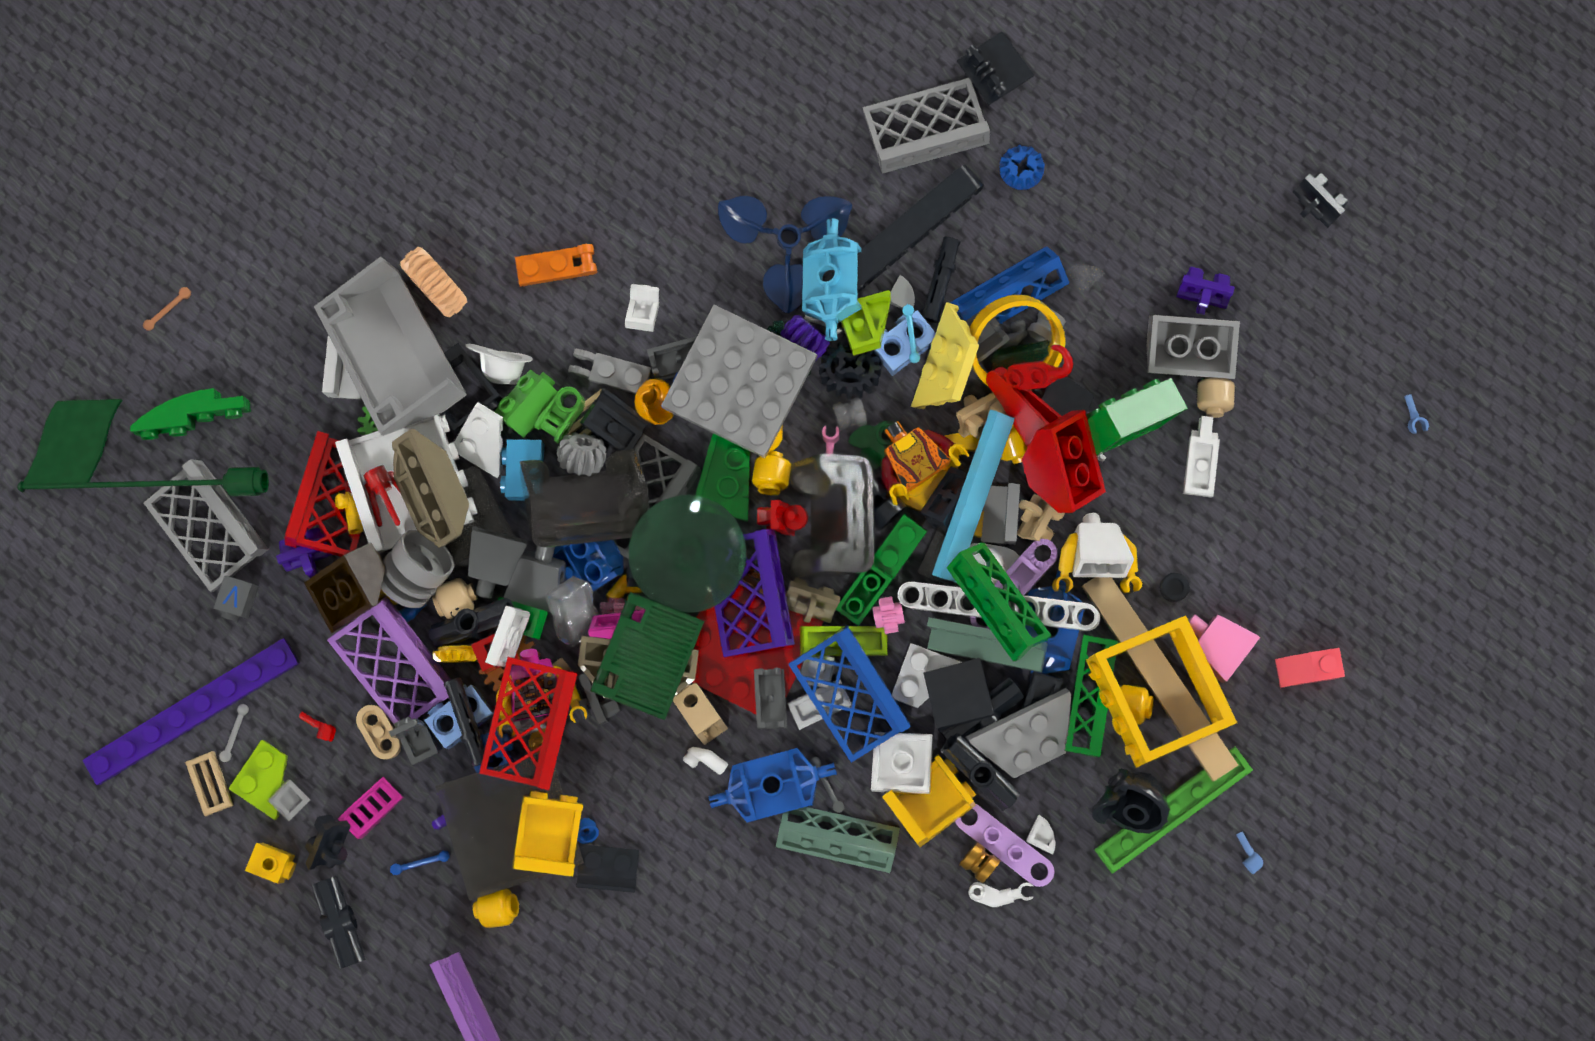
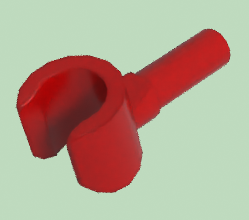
[299,712,336,742]

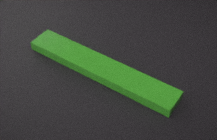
[1094,746,1253,874]

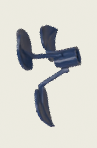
[718,196,852,314]

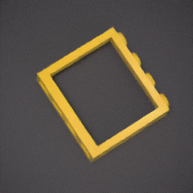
[1086,615,1237,768]

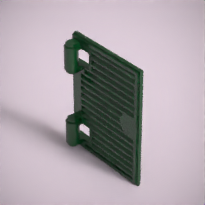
[590,592,704,720]

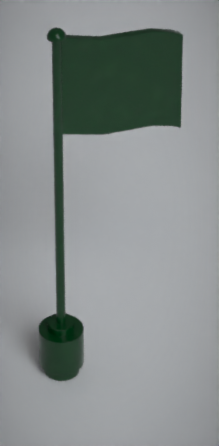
[17,399,269,496]

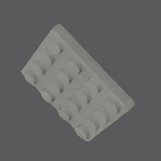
[661,305,817,458]

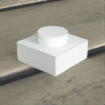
[801,656,835,688]

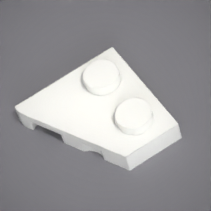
[454,402,503,478]

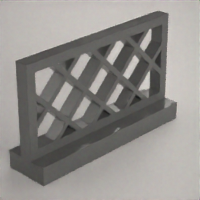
[581,434,702,562]

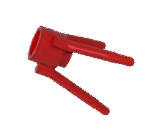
[363,465,400,527]

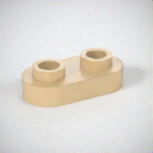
[356,705,402,760]

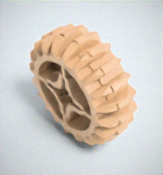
[400,247,467,318]

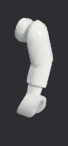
[968,882,1033,907]

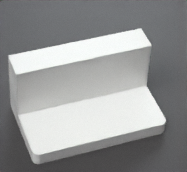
[322,336,361,399]

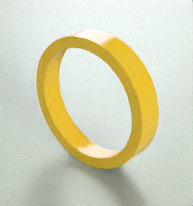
[970,295,1065,390]

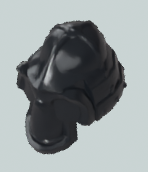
[1091,768,1170,834]

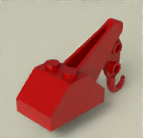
[986,345,1106,513]

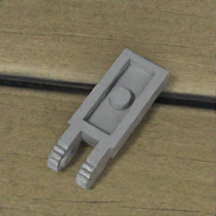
[568,348,652,394]

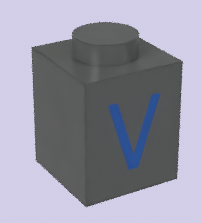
[213,576,259,622]

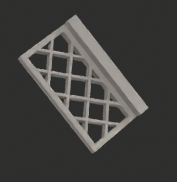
[863,78,990,174]
[144,459,269,592]

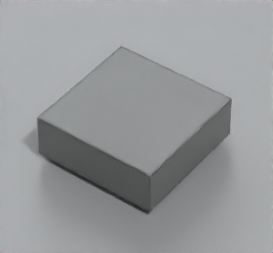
[267,779,310,821]

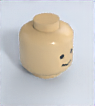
[1197,377,1235,418]
[432,578,478,619]

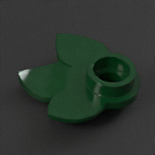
[848,421,894,471]

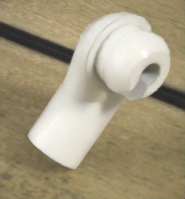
[683,747,728,775]

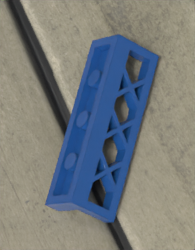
[950,246,1069,324]

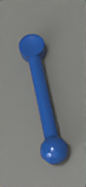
[390,850,450,875]

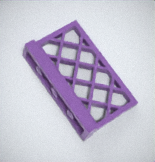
[327,596,451,724]
[430,952,500,1041]

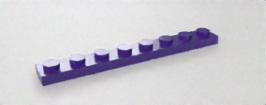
[82,638,300,785]

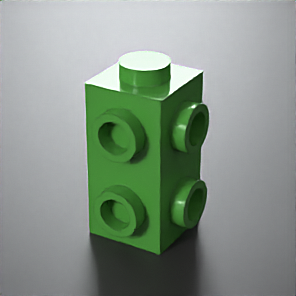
[494,370,558,438]

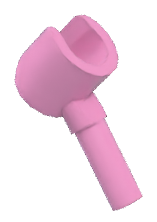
[822,426,839,467]

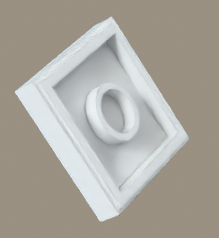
[485,606,530,667]
[871,732,933,794]

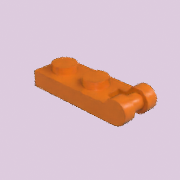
[515,244,597,287]

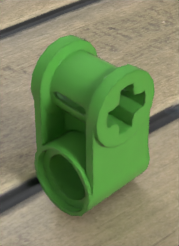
[534,387,585,443]

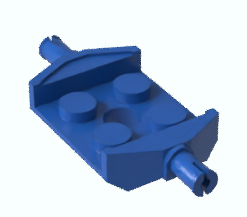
[1025,568,1084,679]
[709,748,837,823]

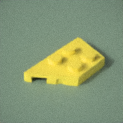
[911,302,979,409]

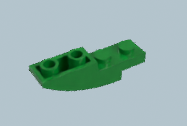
[130,388,251,440]
[836,514,928,626]

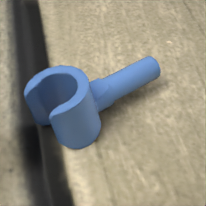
[1404,394,1429,434]
[1236,831,1263,874]

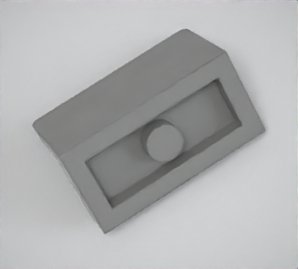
[981,483,1020,545]

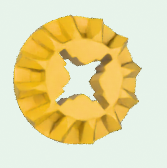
[432,645,477,663]

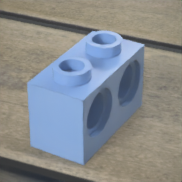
[874,310,936,376]
[424,685,494,749]

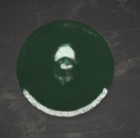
[629,495,747,613]

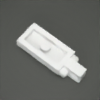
[1183,416,1220,497]

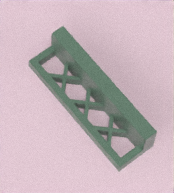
[927,617,1048,673]
[776,807,900,873]

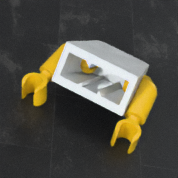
[1052,513,1142,593]

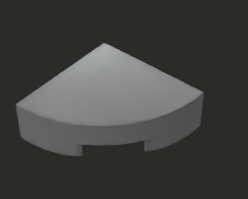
[890,275,915,310]

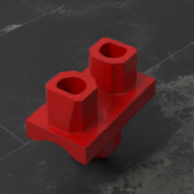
[757,500,808,536]

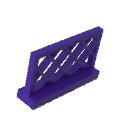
[703,529,795,657]

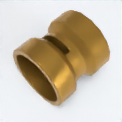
[959,842,1001,883]

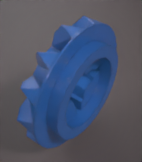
[999,145,1045,190]

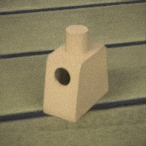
[673,683,728,745]

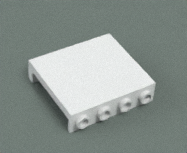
[335,414,477,553]

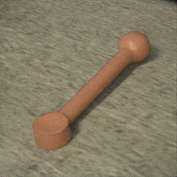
[143,287,191,330]

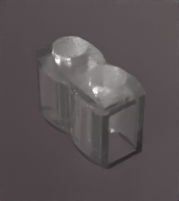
[547,576,599,647]

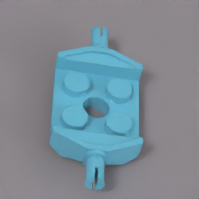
[802,218,861,341]

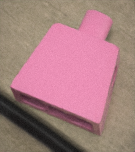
[1189,614,1260,683]

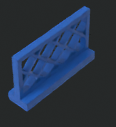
[788,625,911,763]

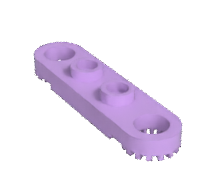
[970,539,1058,629]
[955,804,1054,887]

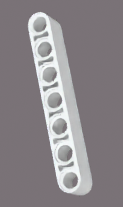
[898,582,1100,631]

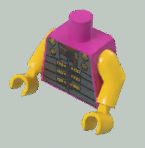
[496,649,588,738]

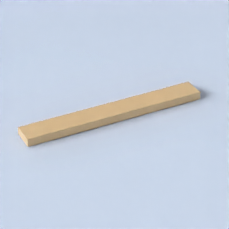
[1082,577,1238,782]

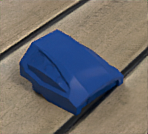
[553,523,624,604]

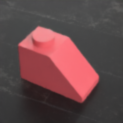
[1275,648,1345,688]

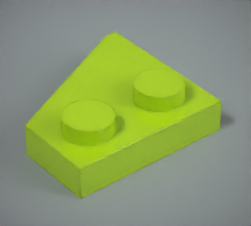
[841,290,891,356]
[228,740,288,820]

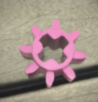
[872,596,905,634]

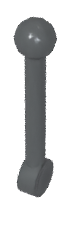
[810,757,844,813]

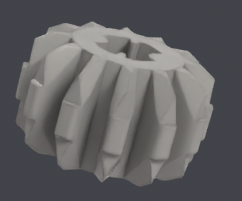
[557,432,607,476]

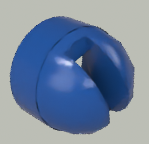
[577,818,599,844]

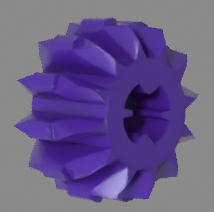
[780,315,830,361]

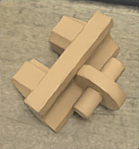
[956,392,1007,439]
[1017,494,1065,541]

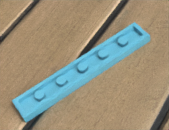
[932,409,1015,583]

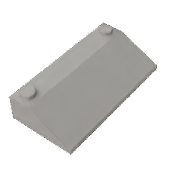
[314,257,467,436]

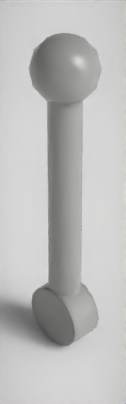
[219,704,249,762]

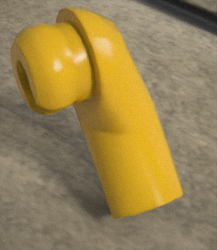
[335,492,363,534]
[605,575,647,604]

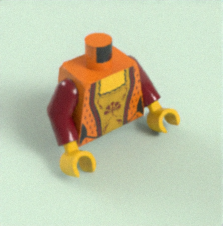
[881,421,969,505]

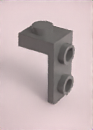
[389,717,440,766]

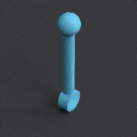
[902,304,920,363]

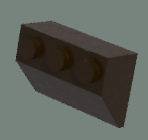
[304,543,385,633]

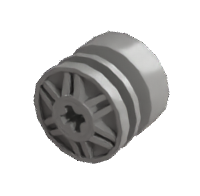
[381,530,454,608]

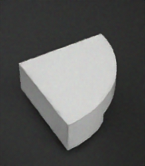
[1026,815,1056,854]

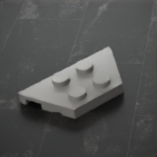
[966,688,1071,778]

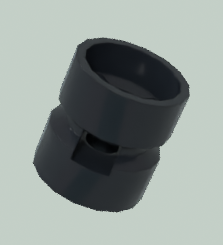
[852,476,907,531]

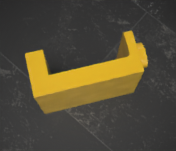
[882,755,976,847]
[512,791,583,877]

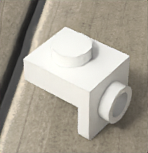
[625,284,659,332]

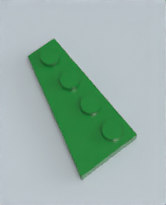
[693,433,750,522]

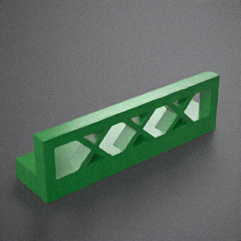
[946,542,1051,662]
[1064,635,1118,758]

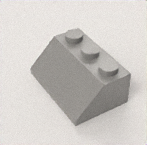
[1146,315,1240,379]

